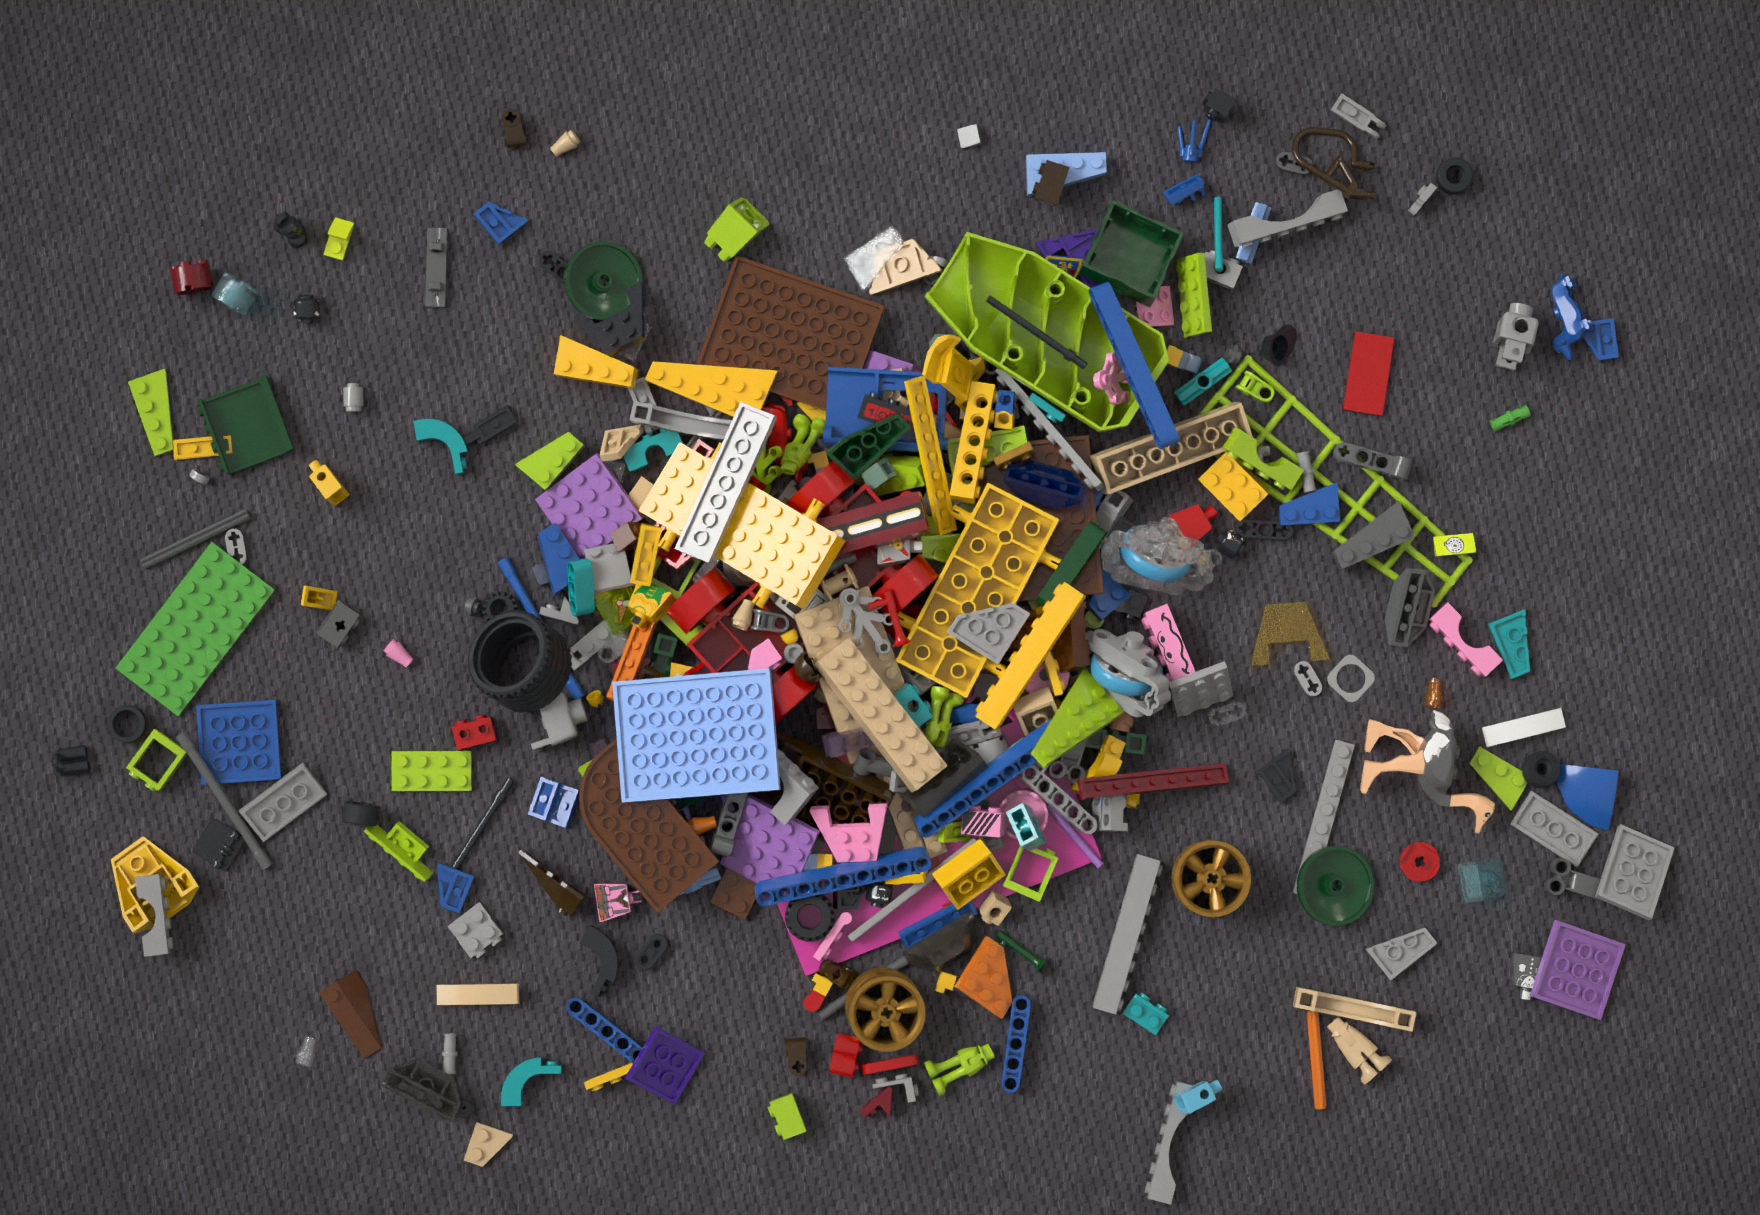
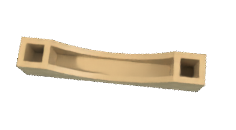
[1293,987,1416,1032]

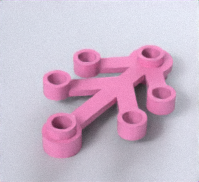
[1093,352,1130,405]

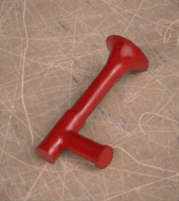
[868,590,912,647]

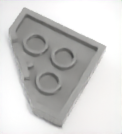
[947,603,1030,665]

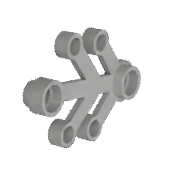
[838,588,893,655]

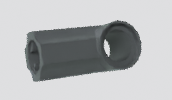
[853,748,894,777]

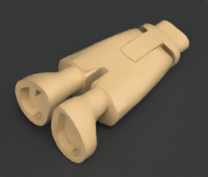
[1327,1016,1392,1085]

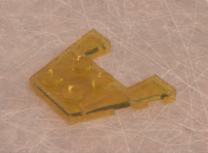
[1251,602,1329,666]

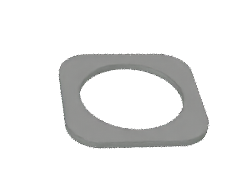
[1327,655,1375,702]

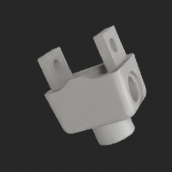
[1492,303,1539,371]
[521,693,588,750]

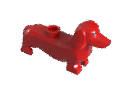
[762,401,809,482]

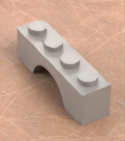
[135,873,174,957]

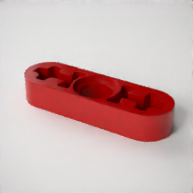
[861,1054,920,1075]

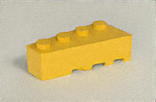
[554,335,638,389]

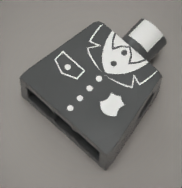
[1511,953,1542,1000]

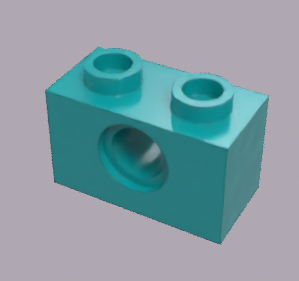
[892,683,933,727]

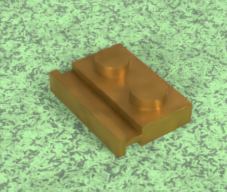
[993,442,1035,470]

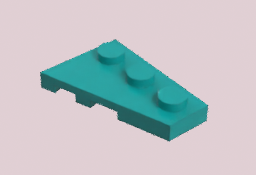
[1028,393,1067,423]
[1488,609,1530,679]

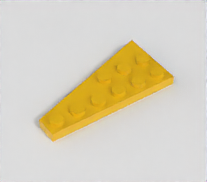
[645,362,778,417]

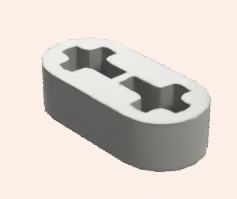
[225,529,247,565]
[1294,661,1322,696]

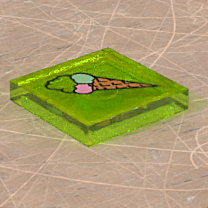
[595,586,635,635]

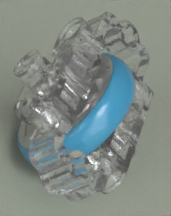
[1100,517,1214,595]

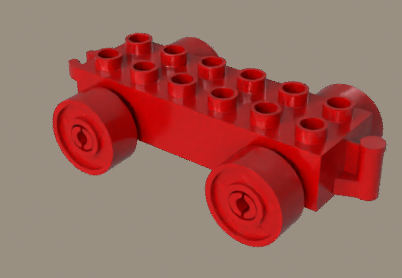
[666,461,940,725]

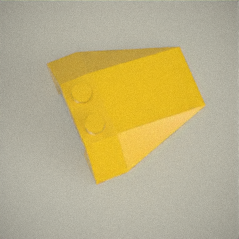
[111,836,199,933]

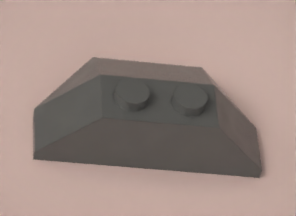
[1384,568,1435,647]

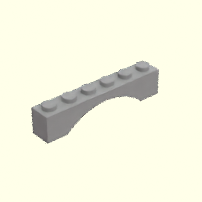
[1227,189,1348,248]
[630,401,732,441]
[1144,1081,1193,1205]

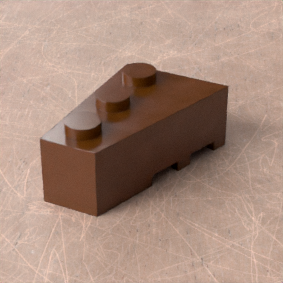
[1052,602,1090,673]

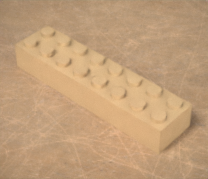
[1090,402,1253,494]
[813,638,947,792]

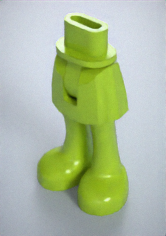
[780,414,826,475]
[924,1044,995,1096]

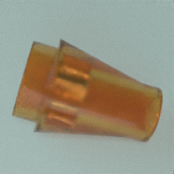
[1424,678,1443,708]

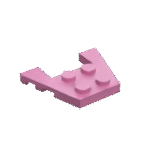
[810,804,887,862]

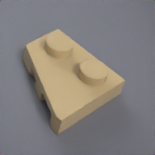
[464,1122,513,1167]

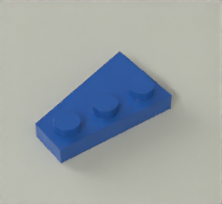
[1278,482,1340,526]

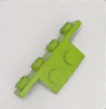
[364,821,434,882]

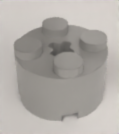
[967,735,1009,771]

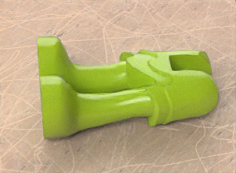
[925,686,965,748]

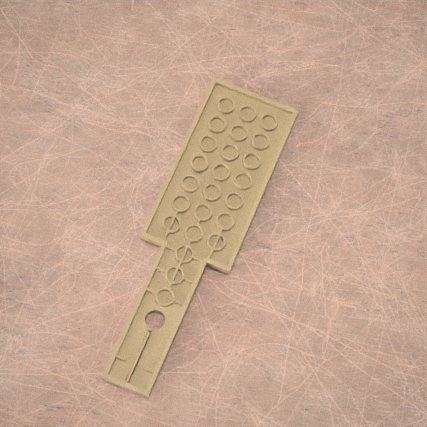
[793,585,947,860]

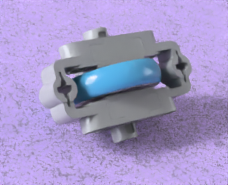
[1077,629,1171,717]

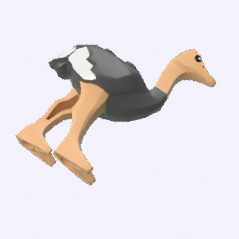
[1360,710,1495,833]

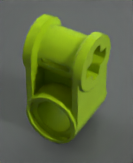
[1235,371,1274,404]

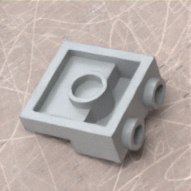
[448,902,504,959]

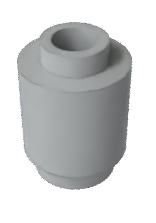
[343,383,364,412]

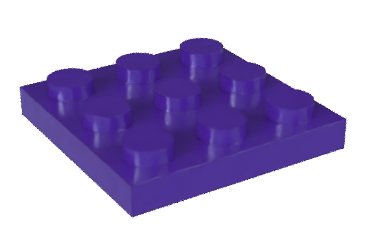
[625,1026,705,1105]

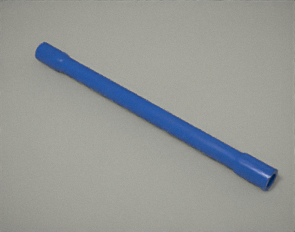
[497,557,585,700]

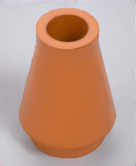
[686,816,717,835]

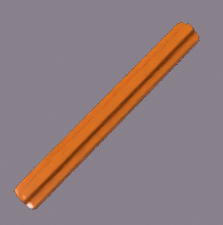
[1307,1011,1326,1109]

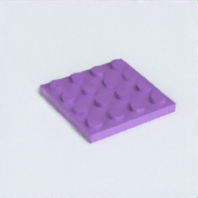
[535,453,644,559]
[720,795,820,890]
[1530,920,1626,1020]

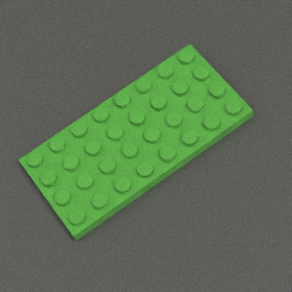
[116,542,275,716]

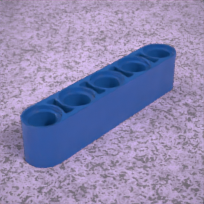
[1001,995,1031,1093]
[567,997,643,1063]

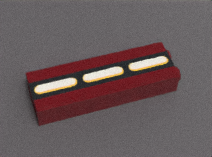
[816,491,931,560]

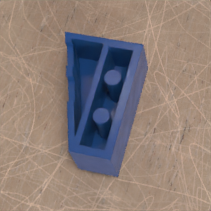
[537,523,580,597]

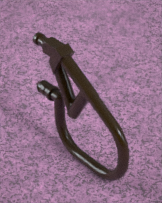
[1292,127,1375,200]

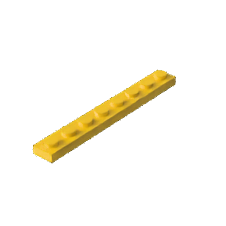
[904,376,957,535]

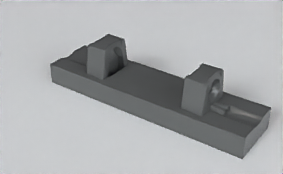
[425,228,448,308]

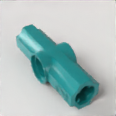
[1174,358,1232,406]

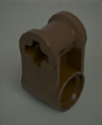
[502,109,527,149]
[819,959,858,991]
[785,1037,807,1076]

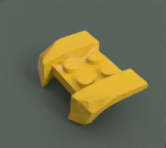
[922,335,986,412]

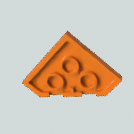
[954,936,1012,1019]

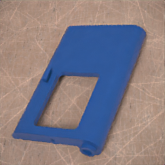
[823,367,948,453]

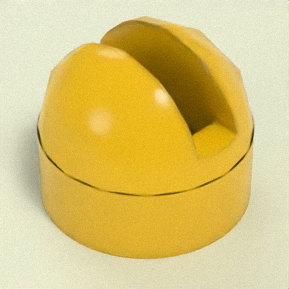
[780,628,798,645]
[586,690,604,708]

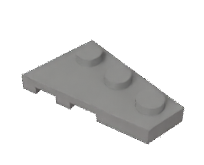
[1365,927,1437,980]

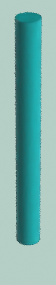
[1214,197,1223,272]

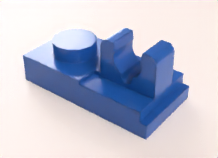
[1163,174,1205,205]

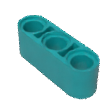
[567,558,595,617]

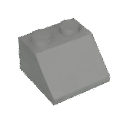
[584,543,632,593]

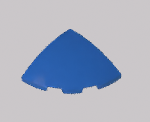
[1556,764,1619,830]

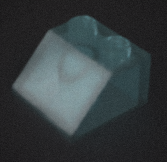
[1457,856,1507,903]

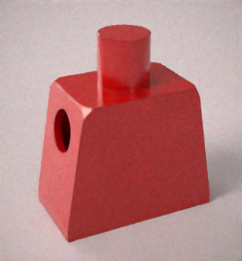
[1168,504,1218,548]

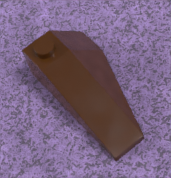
[319,970,381,1059]

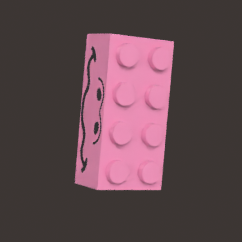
[1141,604,1195,682]

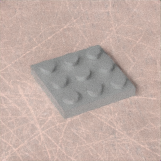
[1169,661,1233,717]

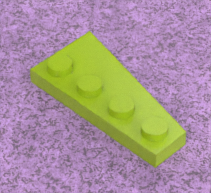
[128,369,173,457]
[947,426,1027,478]

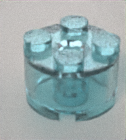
[211,272,258,316]

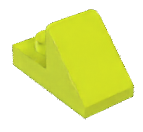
[324,217,354,261]

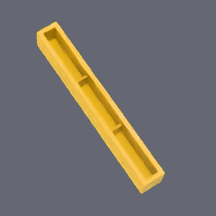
[975,582,1086,730]

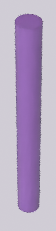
[1047,805,1104,868]

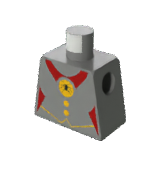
[877,539,923,567]

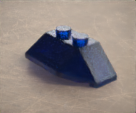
[1003,460,1085,510]

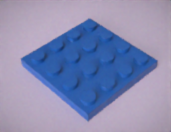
[196,700,282,785]

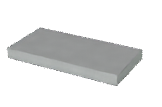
[239,763,327,842]
[1510,791,1598,867]

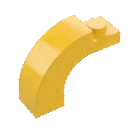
[1070,735,1126,795]

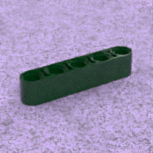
[1036,521,1108,606]

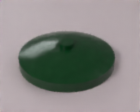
[564,241,643,321]
[1297,846,1374,926]

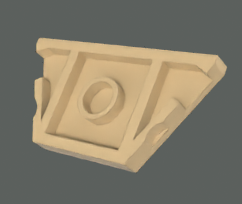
[870,239,942,295]

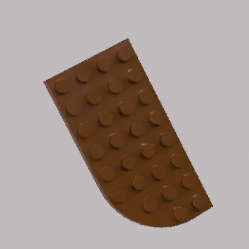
[579,738,720,913]

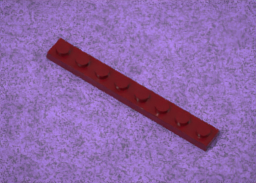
[1077,763,1230,800]

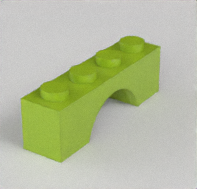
[1223,427,1304,490]

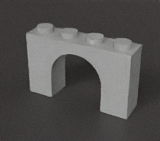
[771,748,819,826]

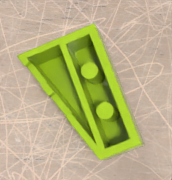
[515,432,585,491]
[865,453,926,496]

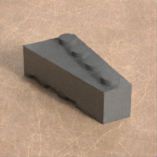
[1332,501,1415,570]

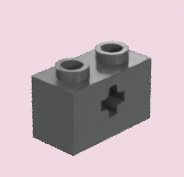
[316,600,360,648]

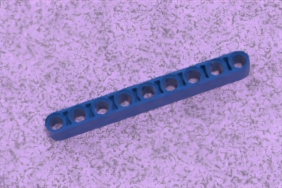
[1089,282,1180,450]
[914,719,1052,838]
[755,847,931,906]

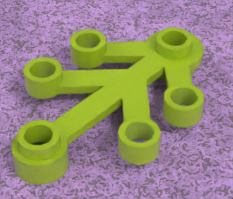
[752,430,782,494]

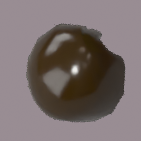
[794,652,822,683]

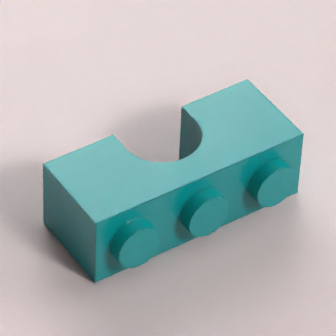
[623,429,683,473]

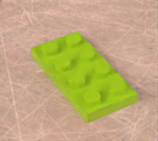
[1176,253,1212,338]
[392,751,472,791]

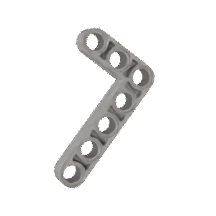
[1018,761,1097,834]

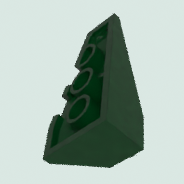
[826,412,912,480]

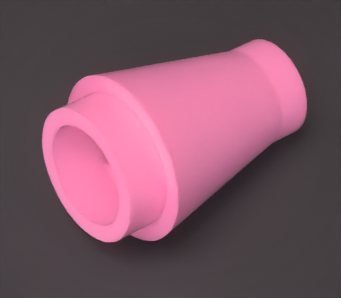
[383,639,413,667]

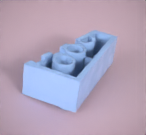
[1026,152,1106,197]

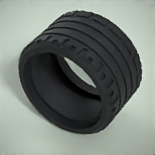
[468,610,572,713]

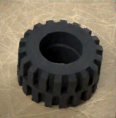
[785,894,835,942]

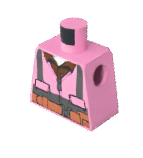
[594,884,642,922]

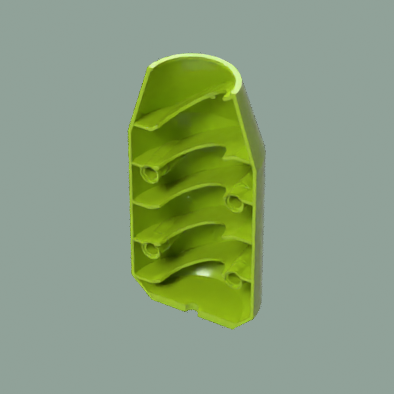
[924,232,1169,433]

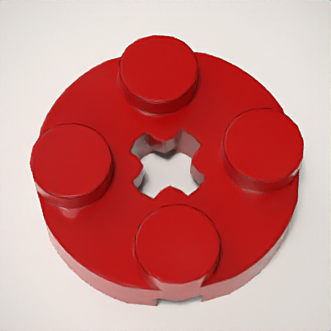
[1400,842,1440,882]

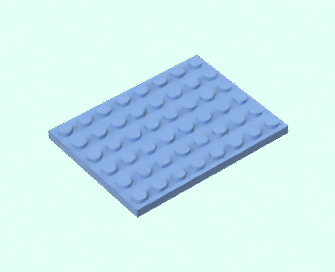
[612,668,781,802]

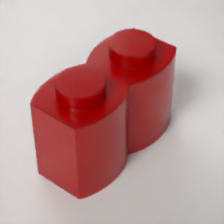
[829,1032,863,1077]

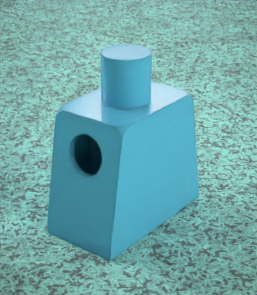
[1172,1080,1222,1114]

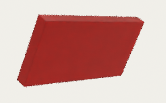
[1343,332,1394,416]

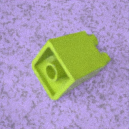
[704,198,769,262]

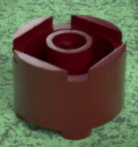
[170,260,214,295]

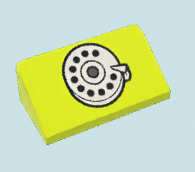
[1433,533,1476,557]

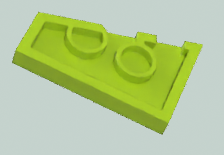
[1469,746,1527,811]

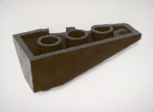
[519,850,586,916]

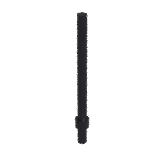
[986,295,1088,370]
[451,777,514,869]

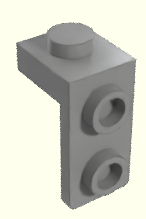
[872,1074,919,1103]

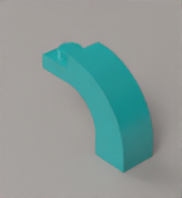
[413,419,469,475]
[501,1057,562,1106]

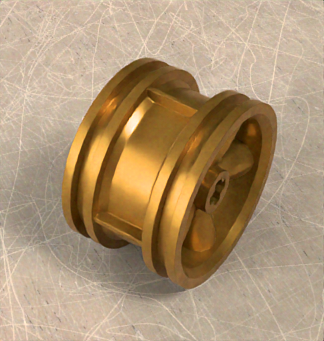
[1171,840,1251,917]
[845,967,925,1052]

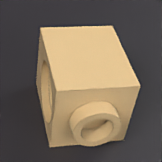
[979,890,1012,926]

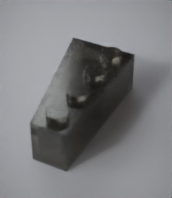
[901,738,989,818]

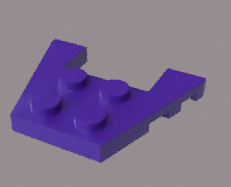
[1036,229,1099,288]

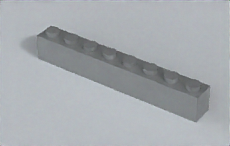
[1092,854,1163,1015]

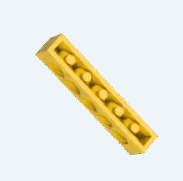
[950,381,998,504]

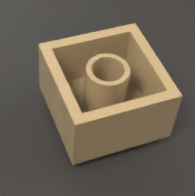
[1013,686,1058,737]

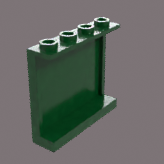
[197,375,295,476]

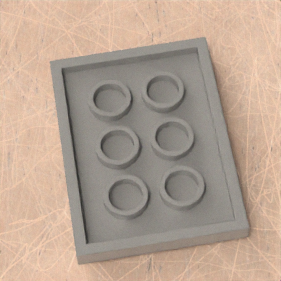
[1595,824,1674,920]

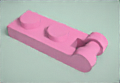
[813,912,852,961]

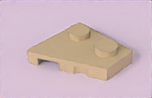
[599,425,643,462]

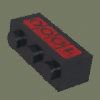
[857,392,915,437]

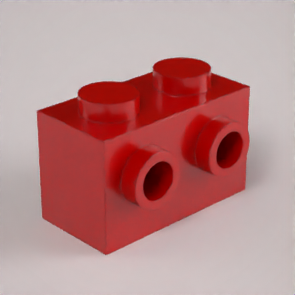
[452,714,498,750]

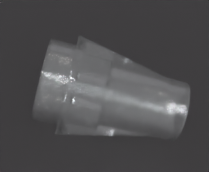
[295,1036,317,1067]

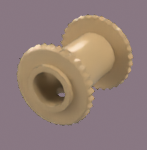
[820,564,859,601]

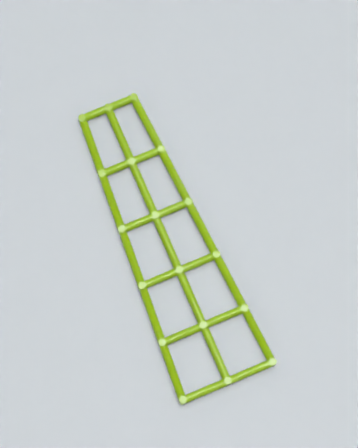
[1199,355,1472,608]

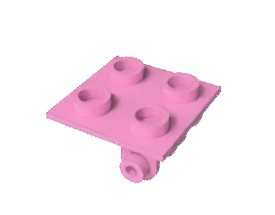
[1135,286,1174,327]

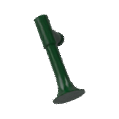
[996,930,1048,974]

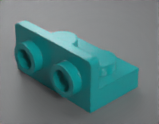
[1122,993,1169,1035]

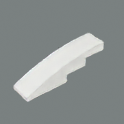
[1482,708,1566,747]

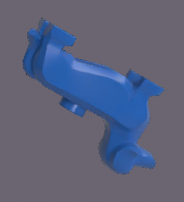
[1551,274,1594,361]

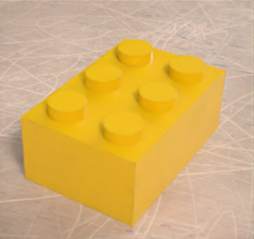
[1198,451,1271,521]
[932,839,1006,910]

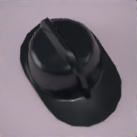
[1259,324,1297,366]

